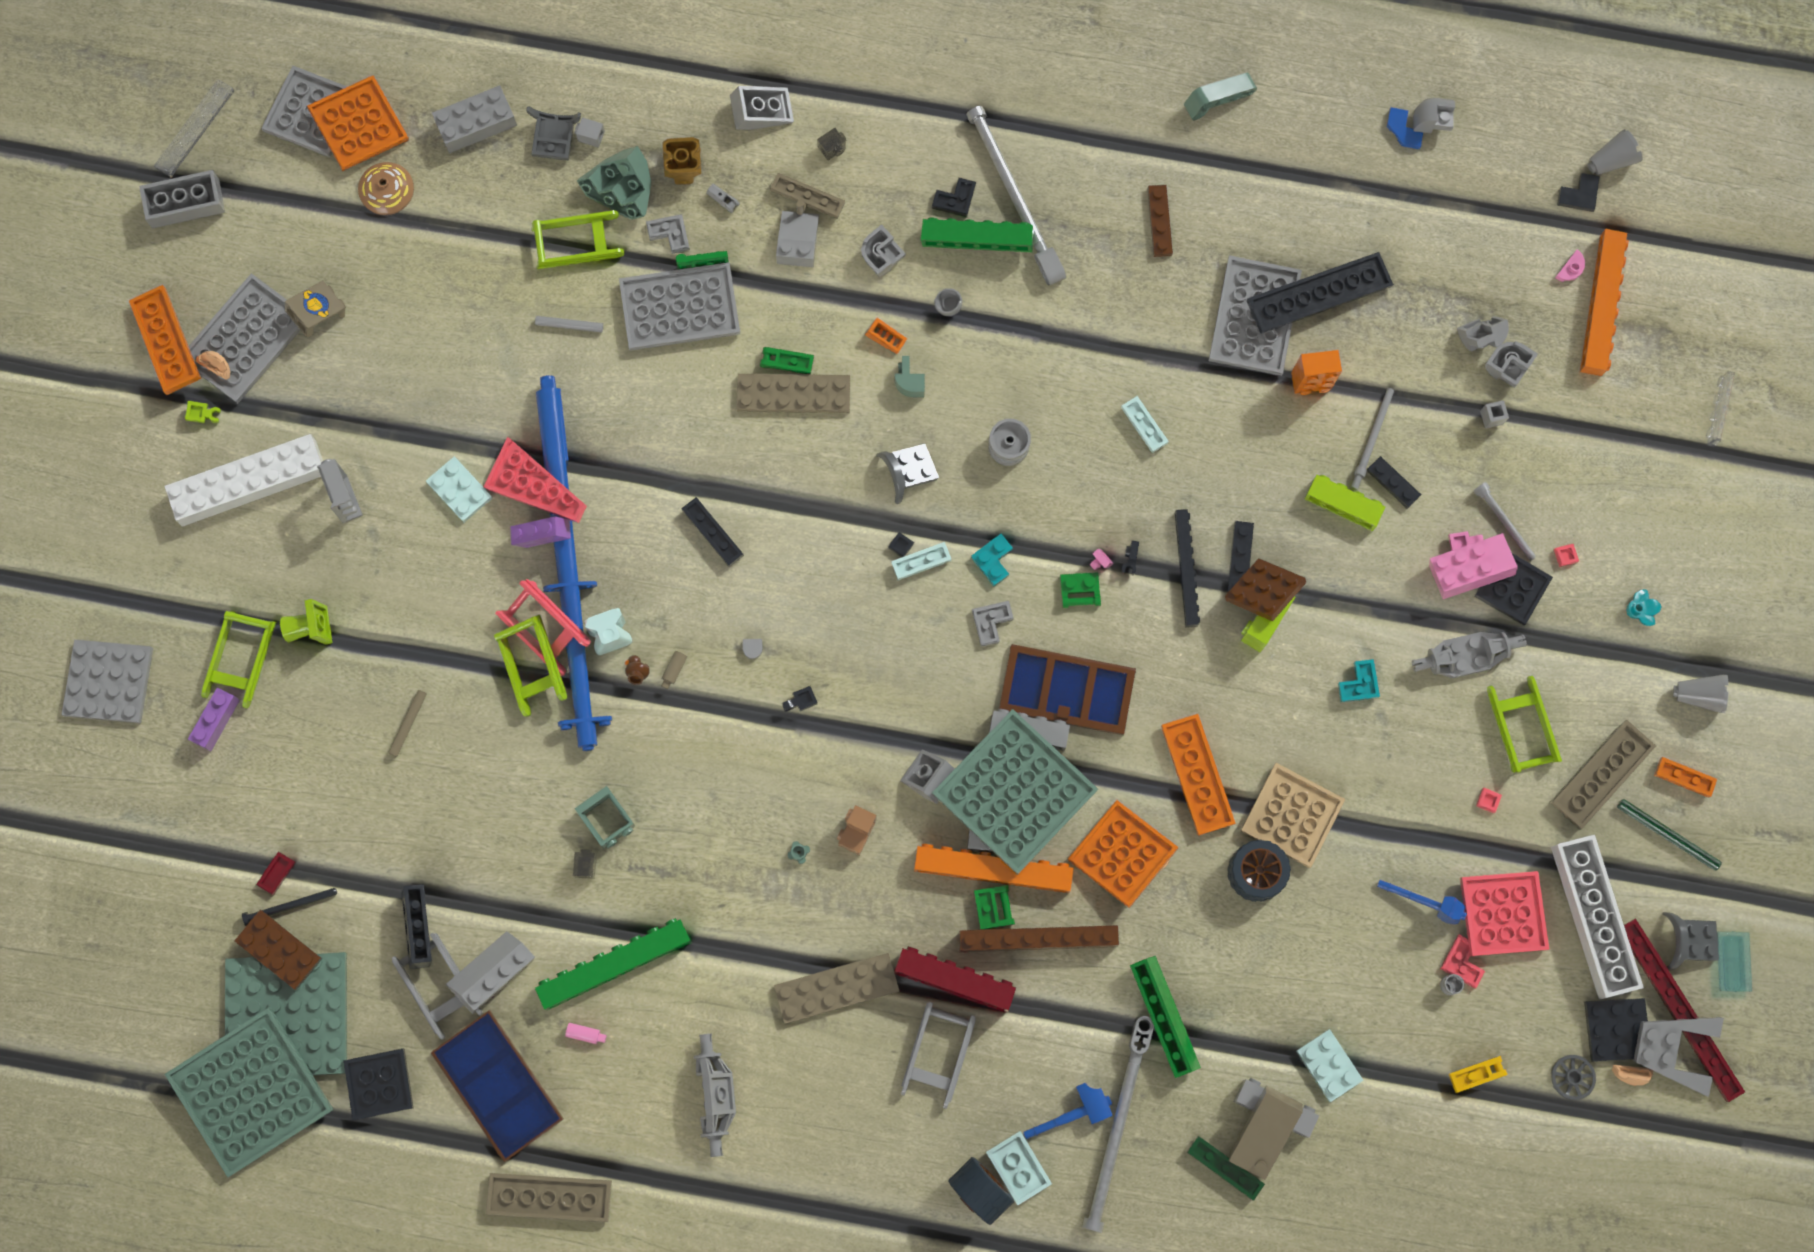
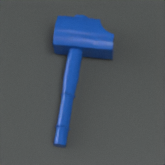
[1377,880,1467,925]
[1023,1083,1113,1139]

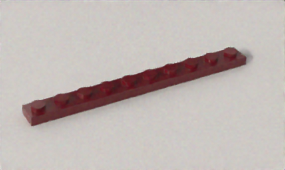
[1624,918,1745,1102]

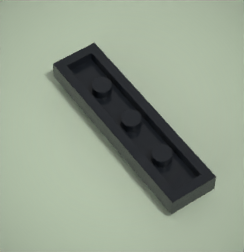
[681,497,744,567]
[1227,521,1254,593]

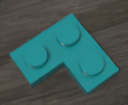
[971,534,1013,586]
[1338,659,1380,702]

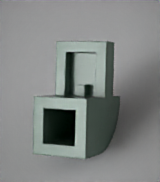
[894,356,925,398]

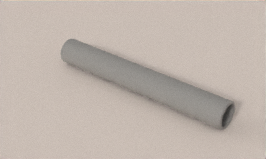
[535,316,603,332]

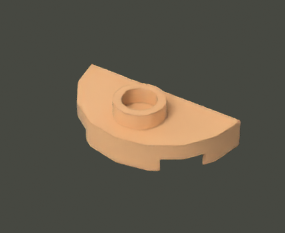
[195,351,230,380]
[1612,1065,1653,1086]

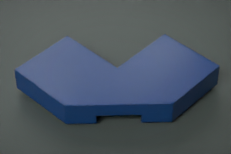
[1387,107,1423,150]

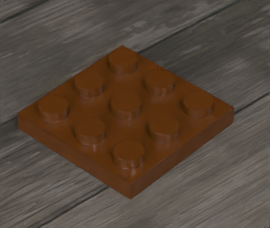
[1225,558,1306,622]

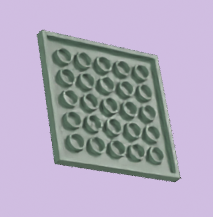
[932,709,1098,875]
[225,952,347,1075]
[164,1007,334,1177]

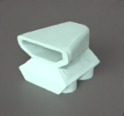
[584,608,632,655]

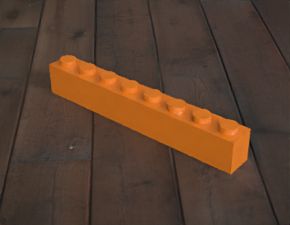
[1580,229,1629,376]
[914,844,1073,893]

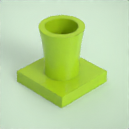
[280,599,333,645]

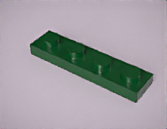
[1186,1136,1265,1201]

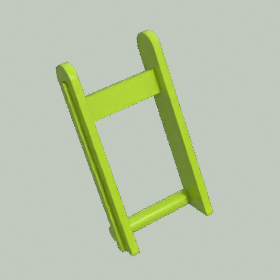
[531,211,624,269]
[201,611,276,708]
[494,614,567,717]
[1487,676,1562,773]

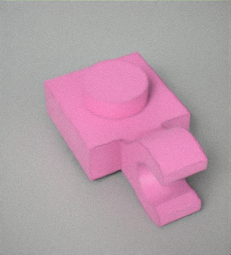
[1448,531,1483,551]

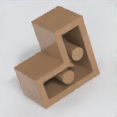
[837,805,877,856]

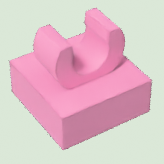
[1090,549,1113,570]

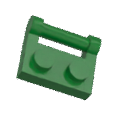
[1060,572,1101,608]
[974,885,1015,930]

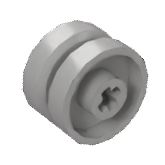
[988,419,1031,466]

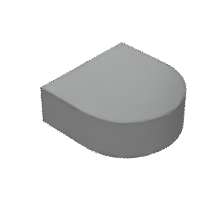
[743,639,763,659]

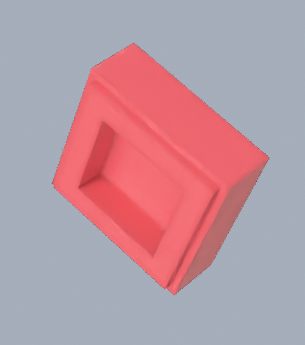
[1554,544,1579,567]
[1476,788,1502,813]

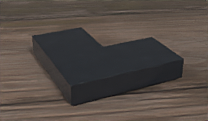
[1557,173,1600,212]
[932,178,976,217]

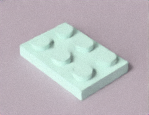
[426,456,492,523]
[1296,1029,1364,1102]
[986,1131,1052,1205]

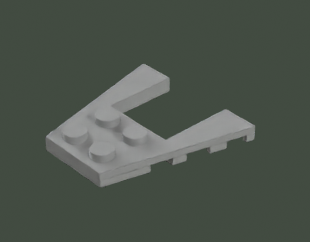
[1633,1017,1724,1097]

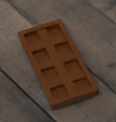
[234,909,322,990]

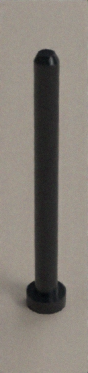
[242,888,338,926]

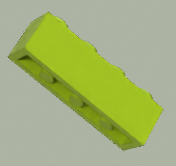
[1304,475,1386,531]

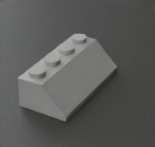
[446,931,535,1014]

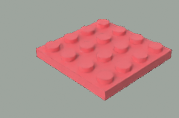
[1460,871,1549,956]

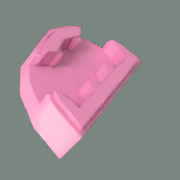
[1555,249,1585,282]

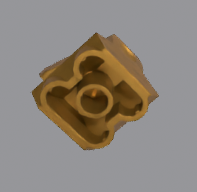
[662,137,701,185]

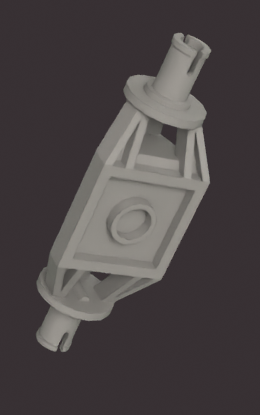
[1412,632,1527,678]
[694,1034,736,1157]

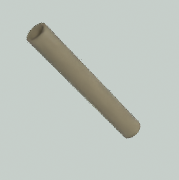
[388,690,427,757]

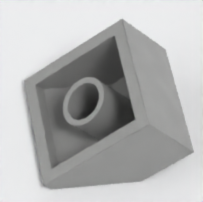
[900,749,955,804]

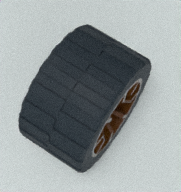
[1227,840,1291,902]
[948,1157,1014,1225]

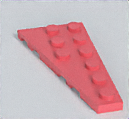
[484,437,587,523]

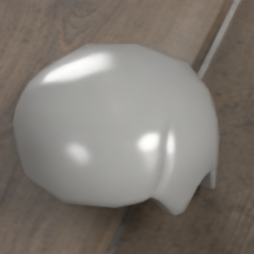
[934,288,963,316]

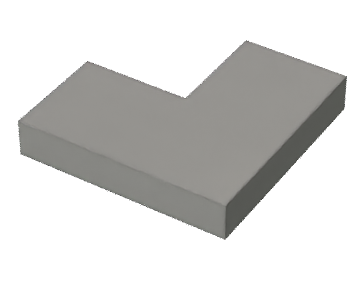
[646,214,690,254]
[972,601,1014,647]

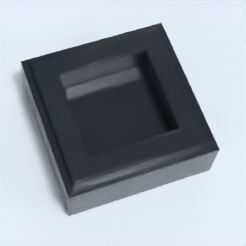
[888,532,915,558]

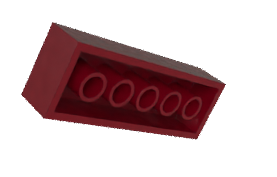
[894,946,1016,1013]

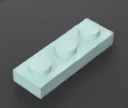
[1121,396,1169,453]
[891,542,951,580]

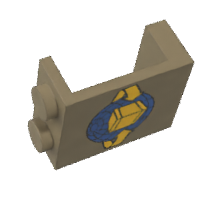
[285,280,346,338]

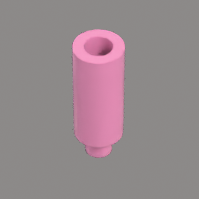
[565,1023,607,1044]

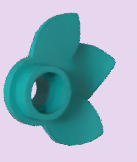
[1626,589,1662,626]

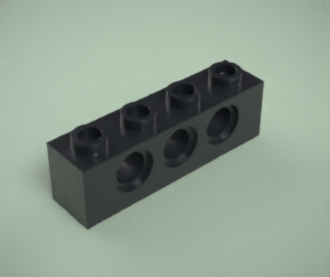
[401,884,432,970]

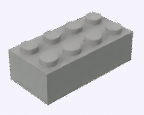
[432,85,517,153]
[139,170,225,228]

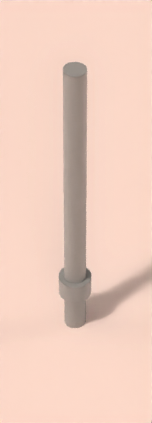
[1351,388,1394,491]

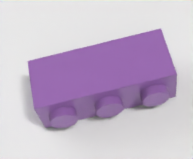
[510,517,571,548]
[188,688,240,751]

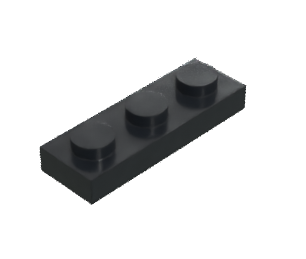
[1367,456,1422,509]

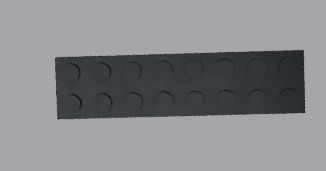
[1246,252,1394,334]

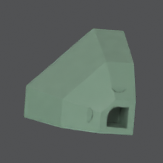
[577,146,652,220]

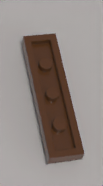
[1147,185,1173,257]

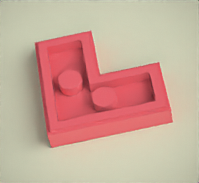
[1440,934,1485,989]

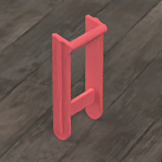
[495,579,591,676]

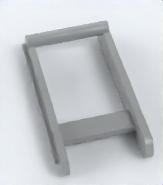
[392,933,483,1040]
[901,1002,976,1109]

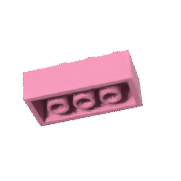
[1429,533,1517,599]

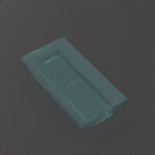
[1717,931,1752,992]

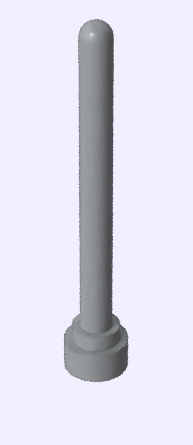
[1473,482,1535,560]

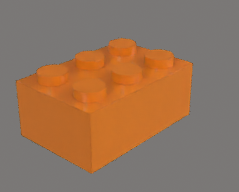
[1291,350,1342,395]

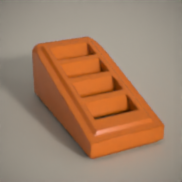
[865,317,907,354]

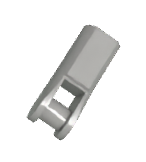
[706,184,740,213]

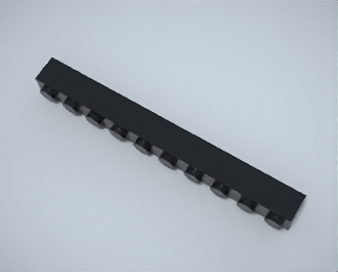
[1174,509,1200,628]

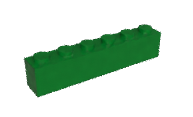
[921,217,1034,252]
[1130,956,1201,1078]

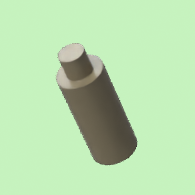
[661,651,687,689]

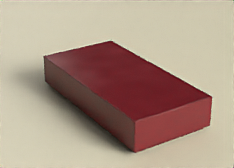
[256,851,296,896]

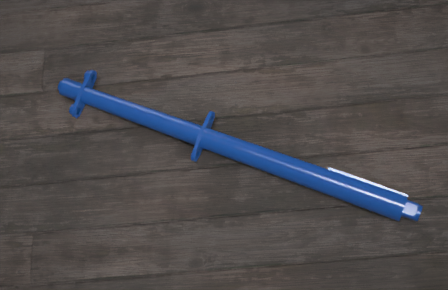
[536,375,613,751]

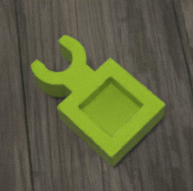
[185,401,221,424]

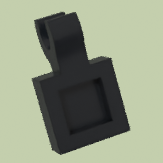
[1121,540,1139,576]
[782,686,818,712]

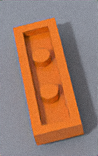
[1654,757,1717,798]

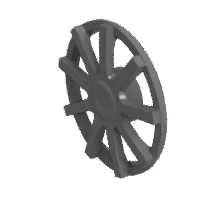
[1551,1055,1596,1100]

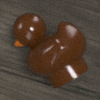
[625,655,650,685]

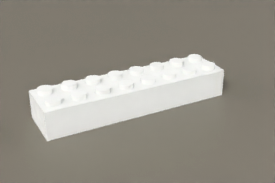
[165,434,323,527]
[1551,835,1644,999]

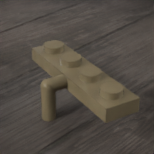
[770,173,845,219]

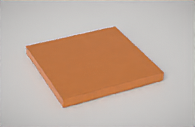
[307,75,409,171]
[1068,800,1178,908]

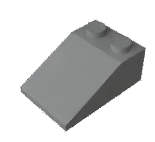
[730,86,794,130]
[776,211,819,267]

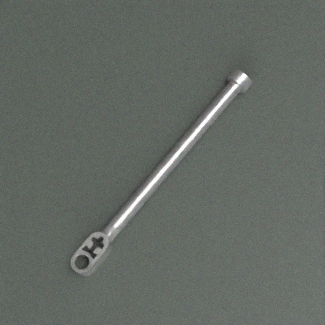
[966,106,1066,286]
[1082,1016,1154,1233]

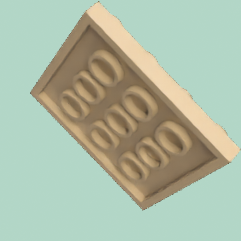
[1240,763,1345,868]

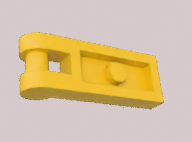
[1449,1056,1508,1093]

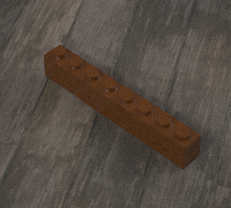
[959,925,1119,952]

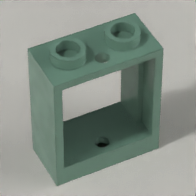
[574,786,635,849]

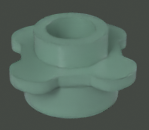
[788,841,810,864]

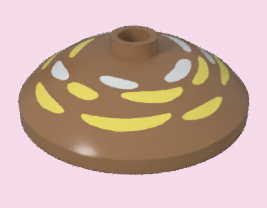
[358,162,414,215]

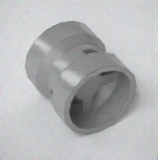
[1440,974,1464,995]

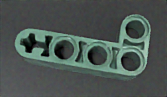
[1184,73,1257,121]

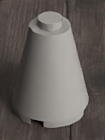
[1587,129,1643,175]
[1673,675,1728,713]

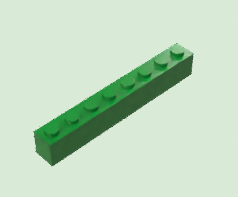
[535,918,692,1011]

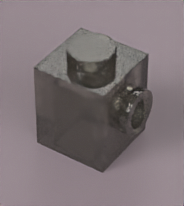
[817,128,847,160]
[573,849,597,879]

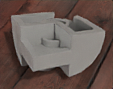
[1413,98,1455,133]
[861,224,906,277]
[1457,316,1509,351]
[1485,341,1538,388]

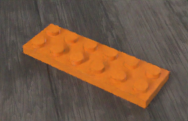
[129,285,201,395]
[1161,714,1236,836]

